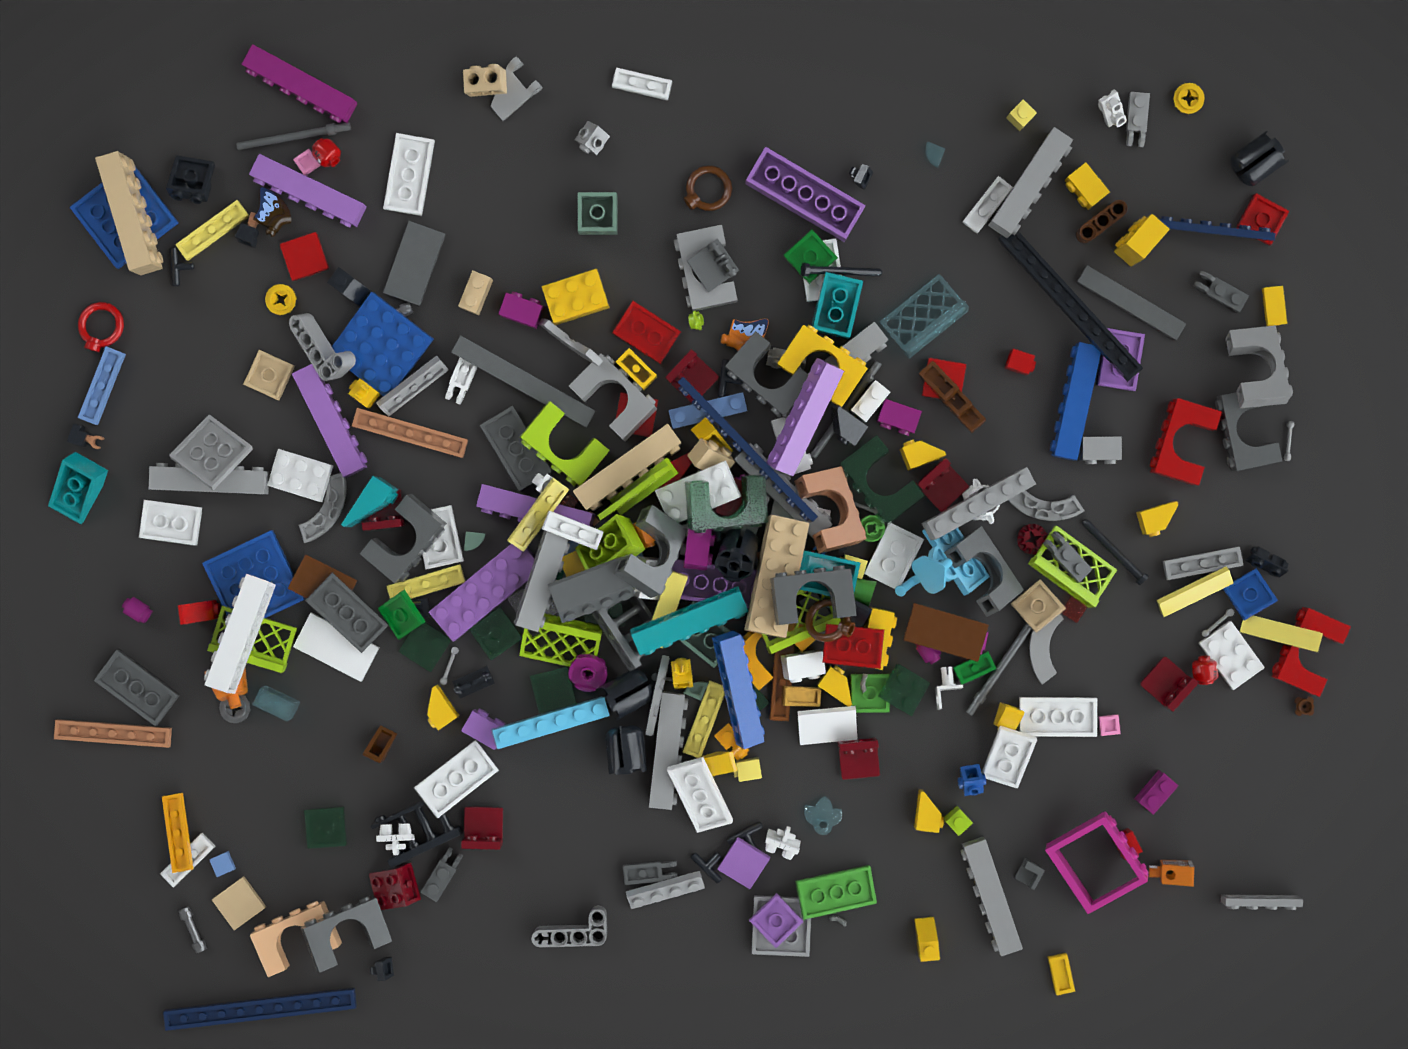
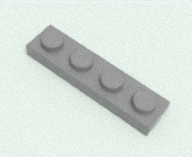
[376,356,449,417]
[1163,547,1243,580]
[626,871,705,909]
[1221,895,1303,910]

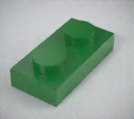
[953,651,996,685]

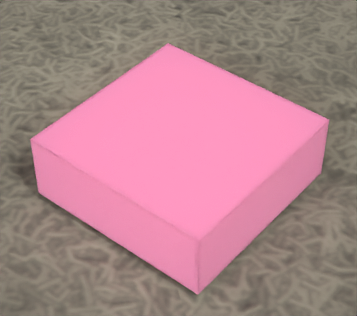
[293,149,321,176]
[1098,714,1121,736]

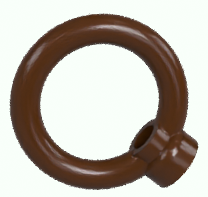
[683,166,732,211]
[805,598,855,642]

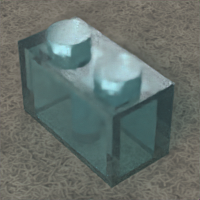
[252,686,300,721]

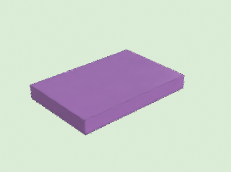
[1097,328,1145,391]

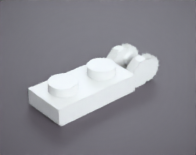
[445,358,477,404]

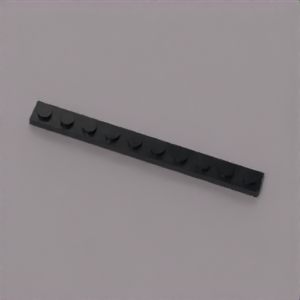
[998,231,1143,382]

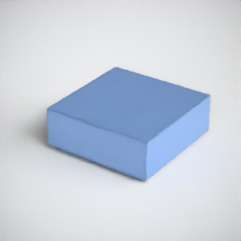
[209,851,236,877]

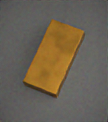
[782,686,821,707]

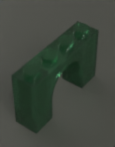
[840,435,925,525]
[685,474,768,533]

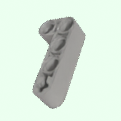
[289,313,356,381]
[531,905,607,947]

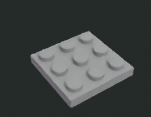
[169,415,253,490]
[752,895,811,957]

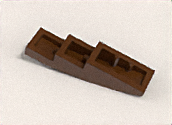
[919,361,986,433]

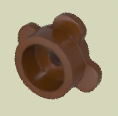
[1294,697,1314,716]

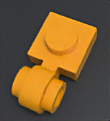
[714,723,750,760]

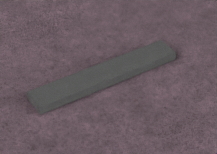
[1076,265,1186,341]

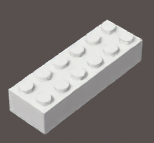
[204,574,276,694]

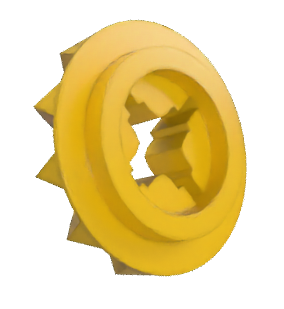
[1173,83,1205,115]
[265,284,297,315]

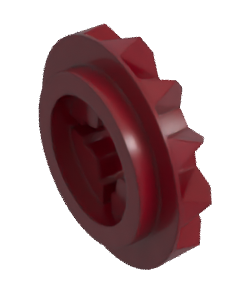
[1017,524,1047,554]

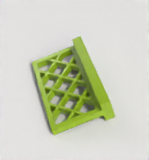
[597,458,678,520]
[1028,526,1117,608]
[762,590,841,654]
[207,606,297,673]
[519,613,603,671]

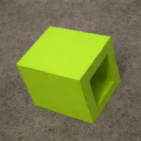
[944,806,973,836]

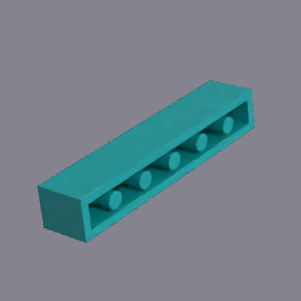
[630,586,749,655]

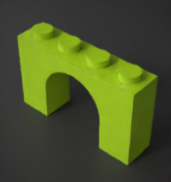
[520,401,610,486]

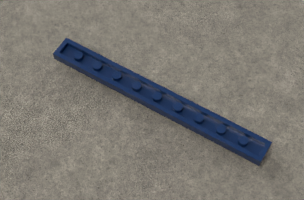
[678,377,818,522]
[163,988,357,1031]

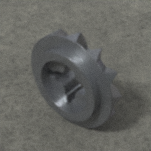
[219,695,251,723]

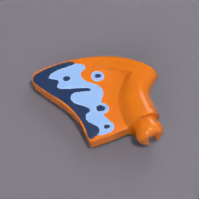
[721,319,769,351]

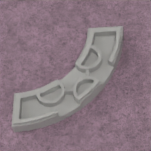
[538,318,603,366]
[299,473,347,543]
[1008,490,1085,521]
[1029,614,1064,684]
[646,655,670,736]

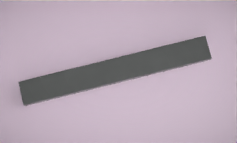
[451,335,595,427]

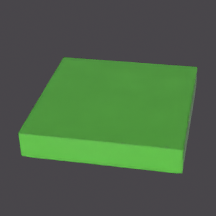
[851,674,890,713]

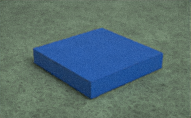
[1223,568,1278,621]

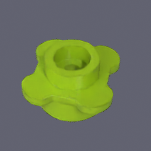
[688,311,704,330]

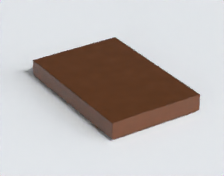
[287,554,358,598]

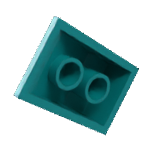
[811,272,863,339]
[48,452,108,524]
[341,476,399,527]
[799,551,861,597]

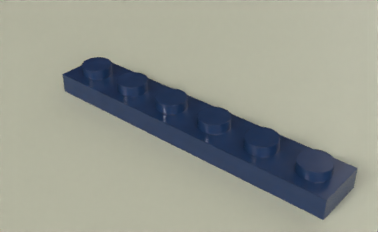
[1160,216,1276,241]

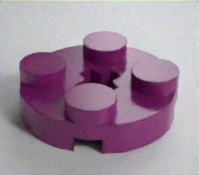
[568,654,608,692]

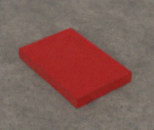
[612,301,681,364]
[822,624,885,669]

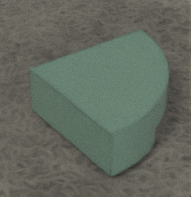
[464,531,486,551]
[684,681,708,701]

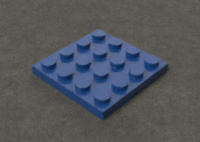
[70,166,179,269]
[332,292,434,397]
[202,530,305,618]

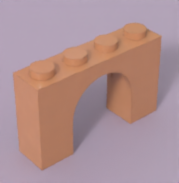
[794,466,866,554]

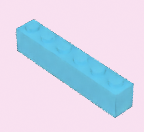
[491,696,610,749]

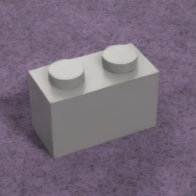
[1079,437,1122,464]

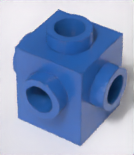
[957,764,986,796]

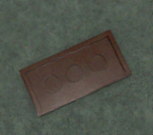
[903,603,989,662]

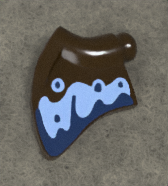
[253,187,291,237]

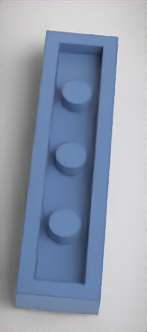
[78,347,126,425]
[669,392,747,429]

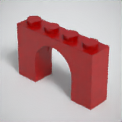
[1150,398,1222,486]
[1272,607,1351,697]

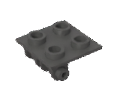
[687,238,739,293]

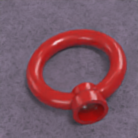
[78,302,124,352]

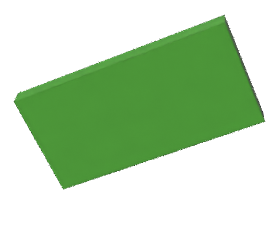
[795,865,877,920]

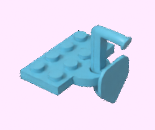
[895,528,990,597]

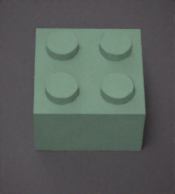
[578,192,618,235]

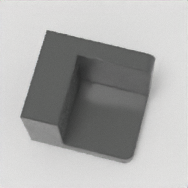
[1015,858,1045,890]

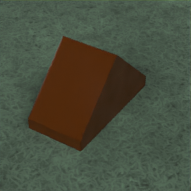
[363,725,397,763]

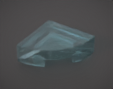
[926,142,945,168]

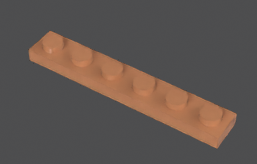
[352,408,468,458]
[54,719,172,748]

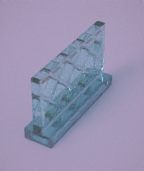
[880,274,969,359]

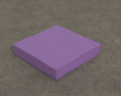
[717,837,770,889]
[749,893,804,948]

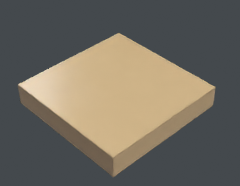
[243,350,295,400]
[1011,579,1066,633]
[212,876,266,930]

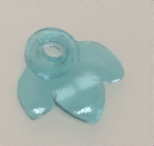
[804,796,842,835]

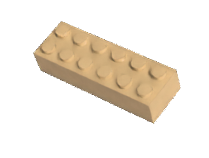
[95,151,163,275]
[573,424,682,511]
[744,515,809,638]

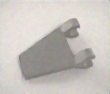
[491,56,543,121]

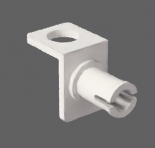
[935,667,963,710]

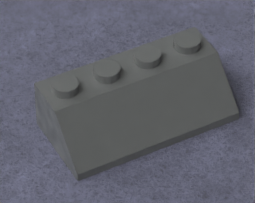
[548,557,635,623]

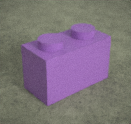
[461,708,506,750]

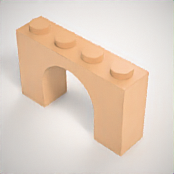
[250,901,342,977]

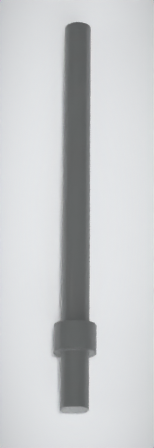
[237,122,351,150]
[810,360,882,459]
[966,623,1032,716]

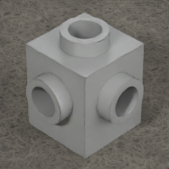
[575,121,610,155]

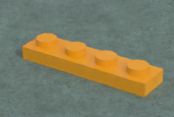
[162,793,194,873]

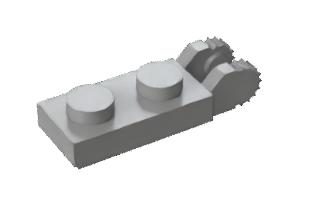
[1126,92,1150,147]

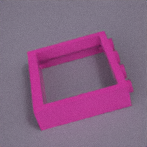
[1045,811,1149,914]

